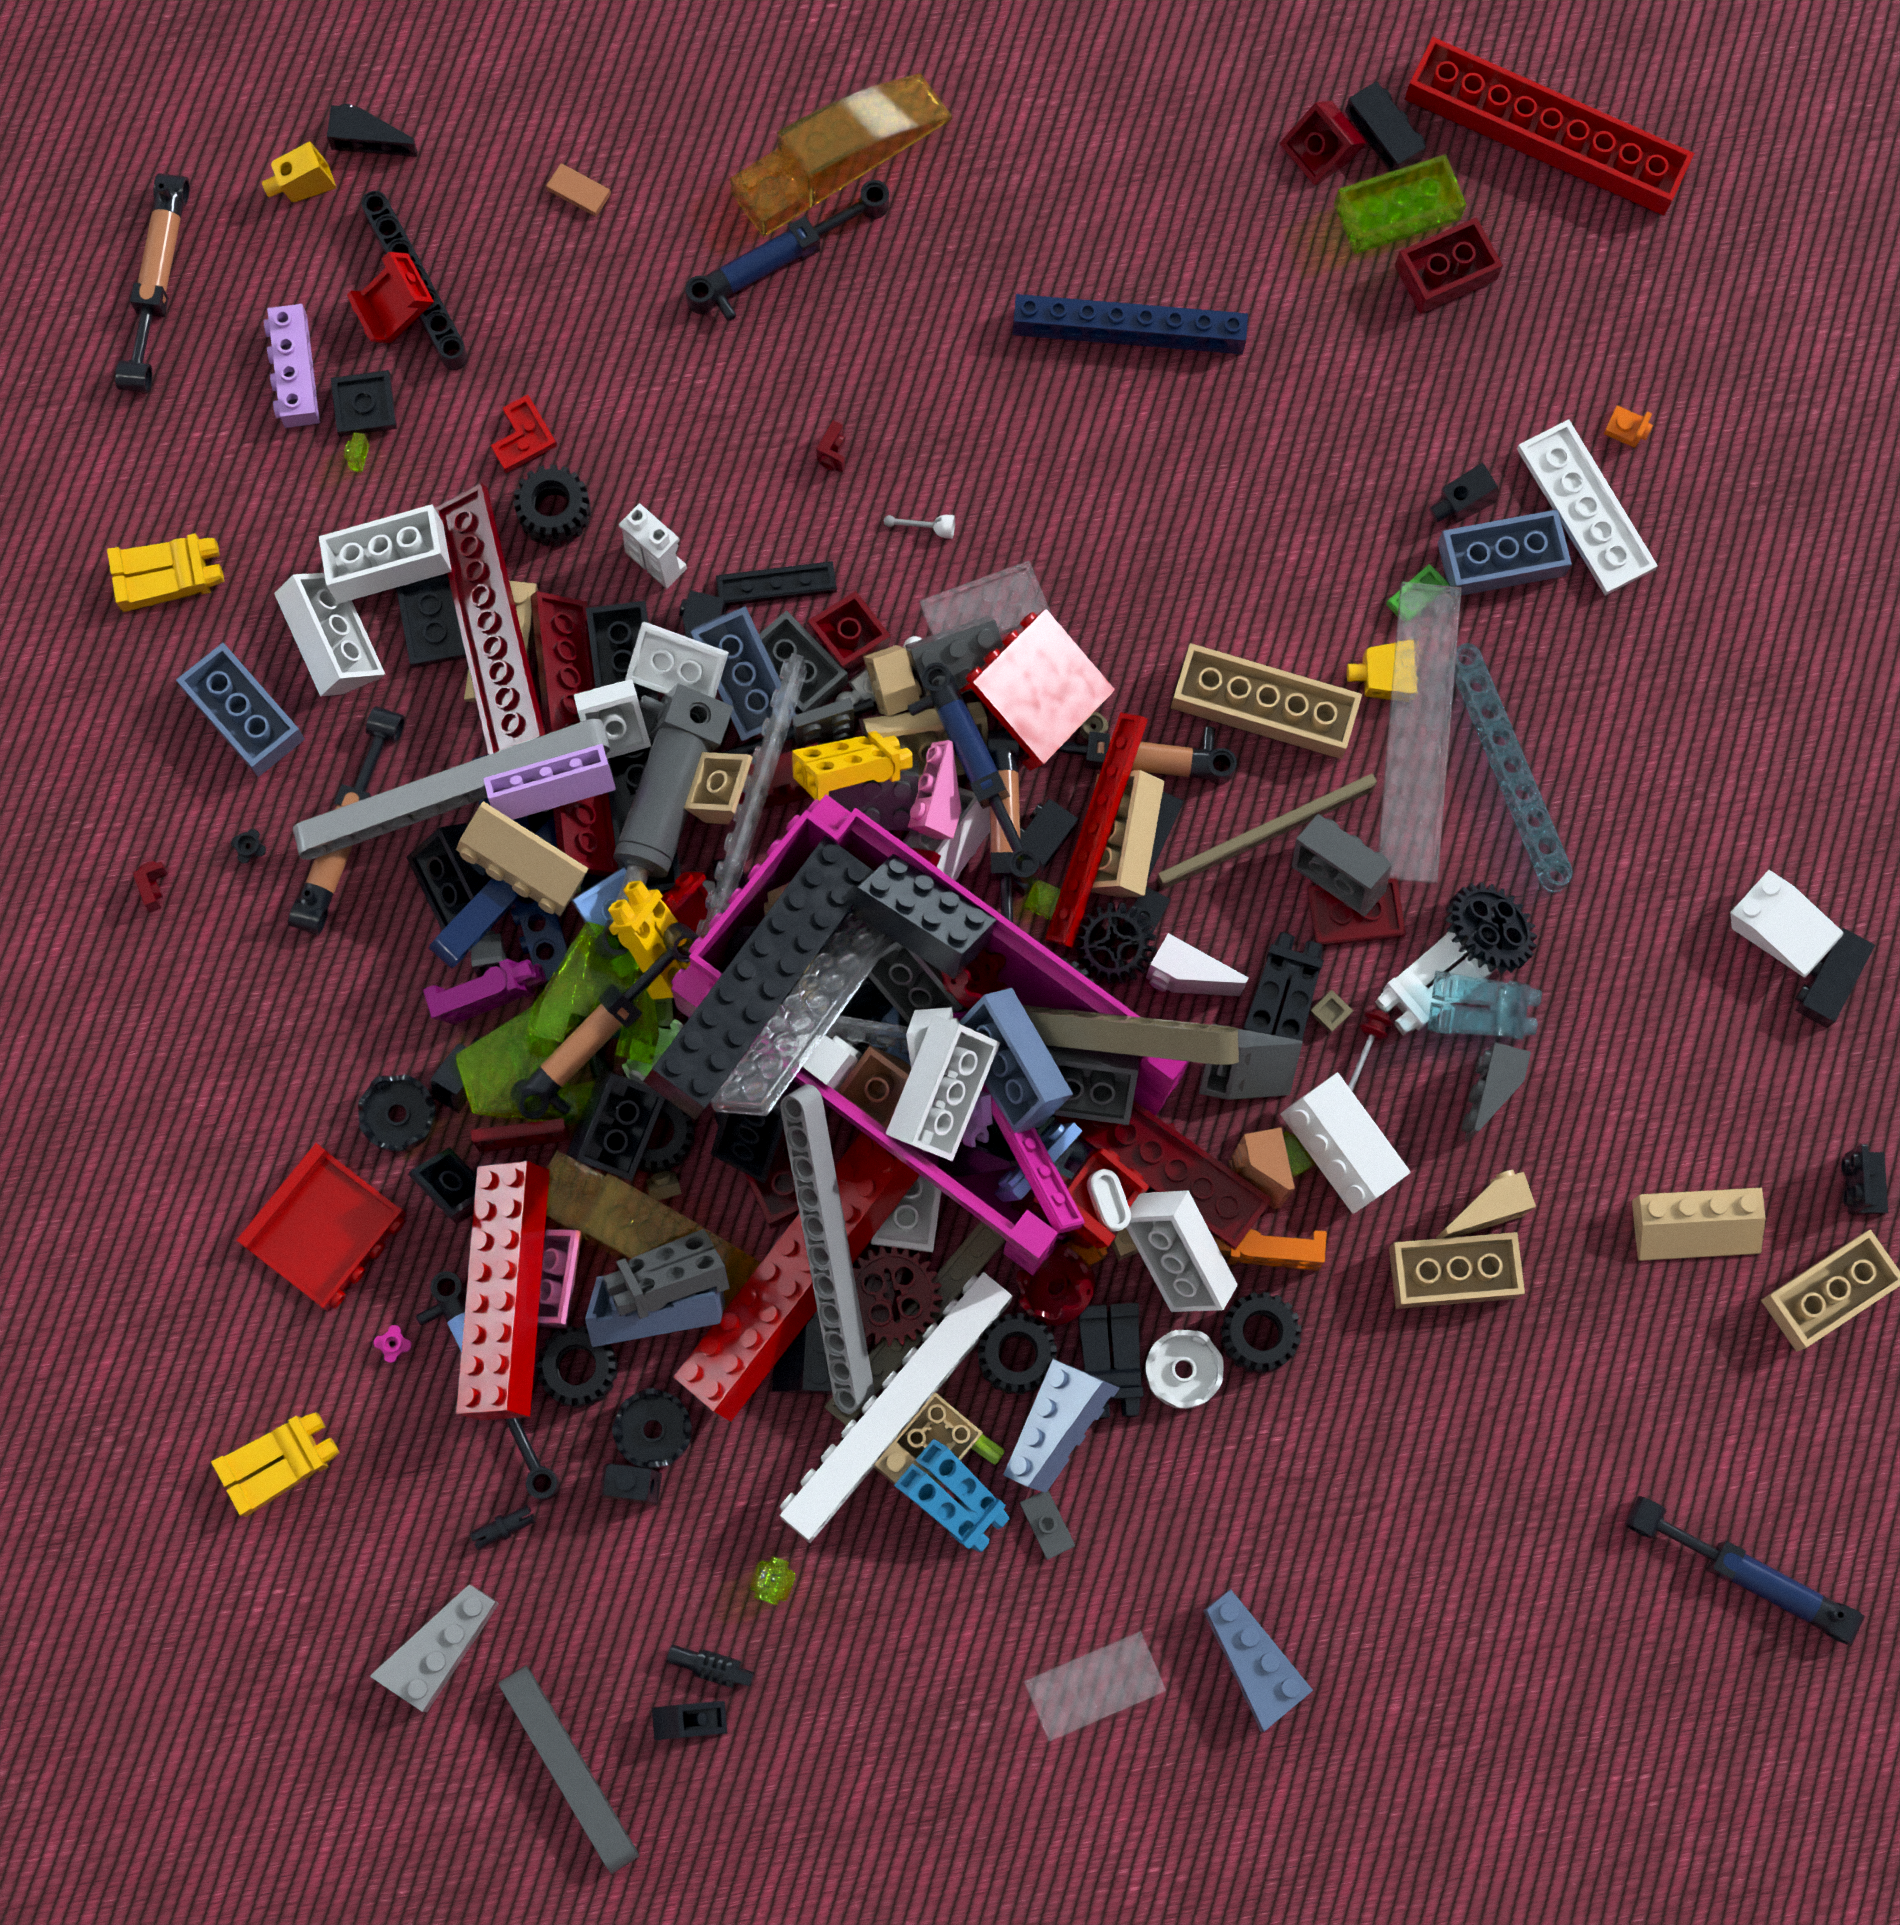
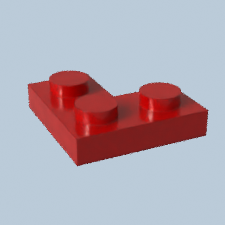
[490,394,557,473]

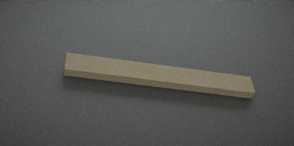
[1156,773,1377,890]
[824,1221,1006,1426]

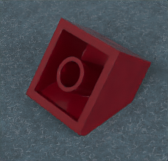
[1279,100,1367,185]
[807,591,891,669]

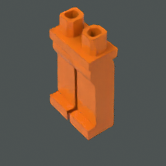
[1212,1229,1327,1271]

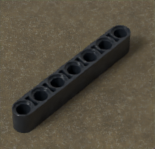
[361,191,468,370]

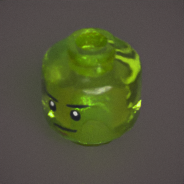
[750,1556,796,1606]

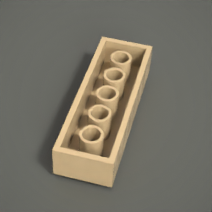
[1171,643,1362,759]

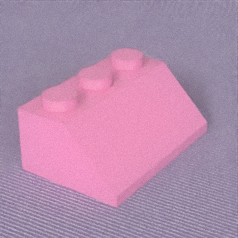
[537,1230,582,1329]

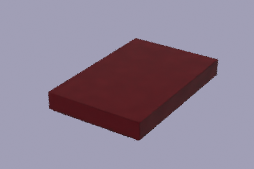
[1307,876,1406,946]
[470,1118,570,1152]

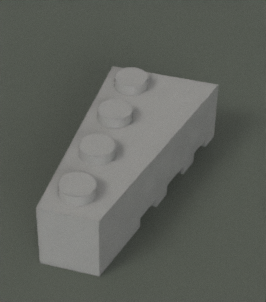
[370,1585,500,1712]

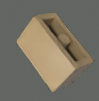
[863,645,922,716]

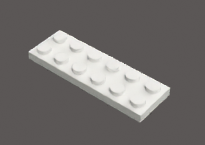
[1517,420,1658,596]

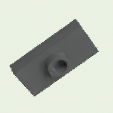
[1019,1490,1075,1560]

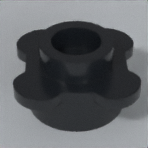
[231,829,266,864]

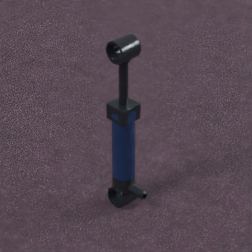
[685,180,889,321]
[907,662,1043,884]
[1625,1496,1865,1646]

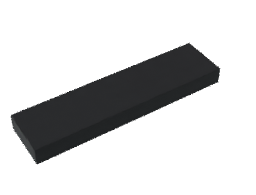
[716,561,837,606]

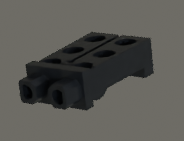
[1243,932,1324,1041]
[1077,1303,1144,1420]

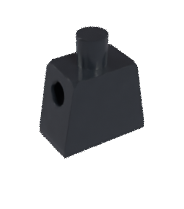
[1429,462,1498,523]
[431,1037,490,1114]

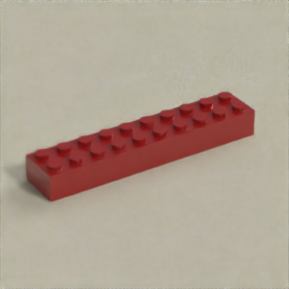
[1404,37,1695,216]
[674,1132,920,1422]

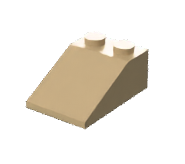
[1436,1170,1536,1239]

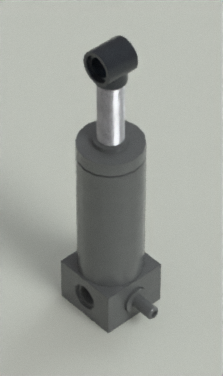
[594,683,734,961]

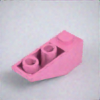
[908,740,961,840]

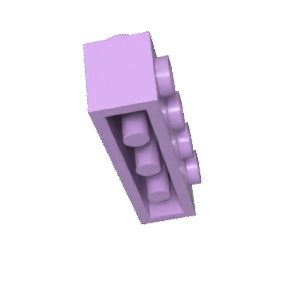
[264,304,320,428]
[483,744,616,820]

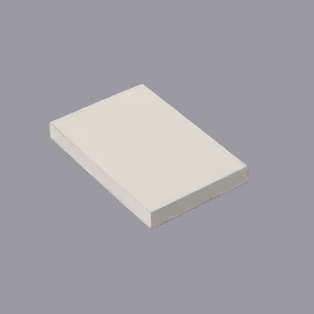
[625,622,729,698]

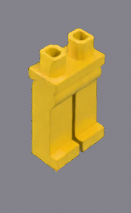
[107,533,225,612]
[792,731,913,801]
[608,880,691,1000]
[211,1412,340,1517]

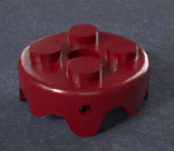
[941,948,1008,1010]
[1016,1244,1095,1326]

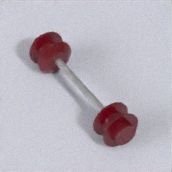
[1348,1009,1393,1091]

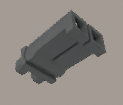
[603,1229,730,1319]

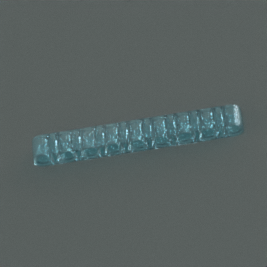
[1450,643,1573,893]

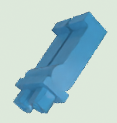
[894,1439,1009,1552]

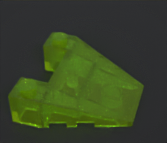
[526,921,659,1065]
[455,994,596,1125]

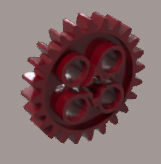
[853,1246,943,1347]

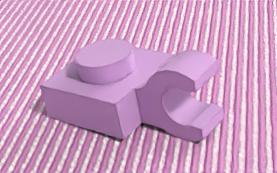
[963,1091,993,1148]

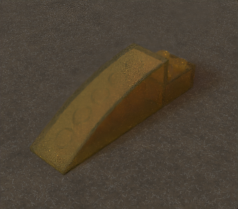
[730,73,952,237]
[546,1150,761,1312]

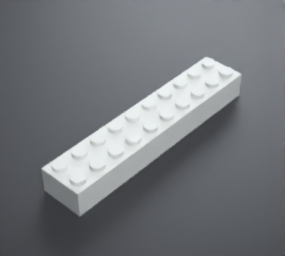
[780,1272,1012,1543]

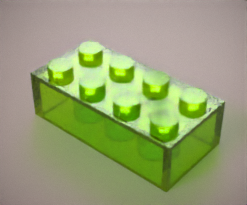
[1334,154,1467,254]

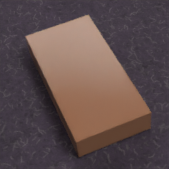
[546,163,611,217]

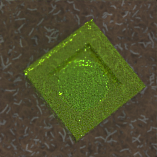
[344,432,370,472]
[1024,880,1061,920]

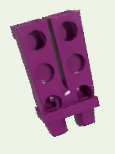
[423,959,547,1025]

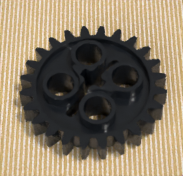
[1445,882,1537,974]

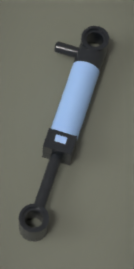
[416,1271,560,1501]

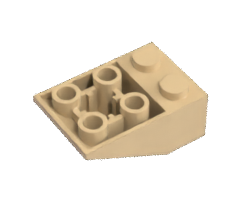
[874,1392,983,1486]

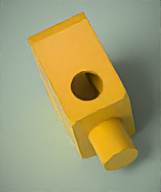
[262,142,337,202]
[1347,640,1417,703]

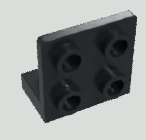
[1841,1144,1888,1214]

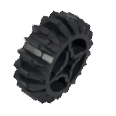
[1076,903,1157,984]

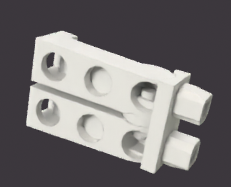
[619,503,687,589]
[1375,932,1493,1035]

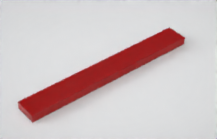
[1045,712,1148,948]

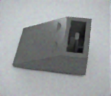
[1199,1024,1303,1100]
[1461,1042,1531,1142]

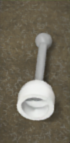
[884,515,955,539]

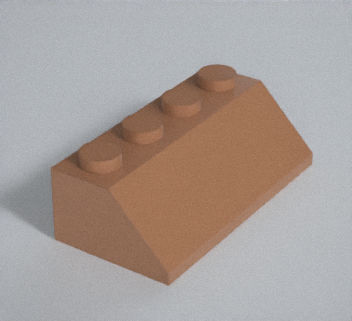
[1228,1127,1295,1209]

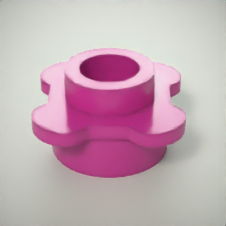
[374,1325,411,1363]

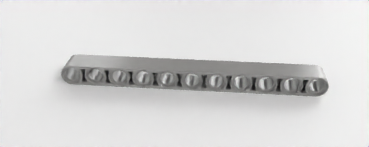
[293,719,610,860]
[780,1084,875,1414]

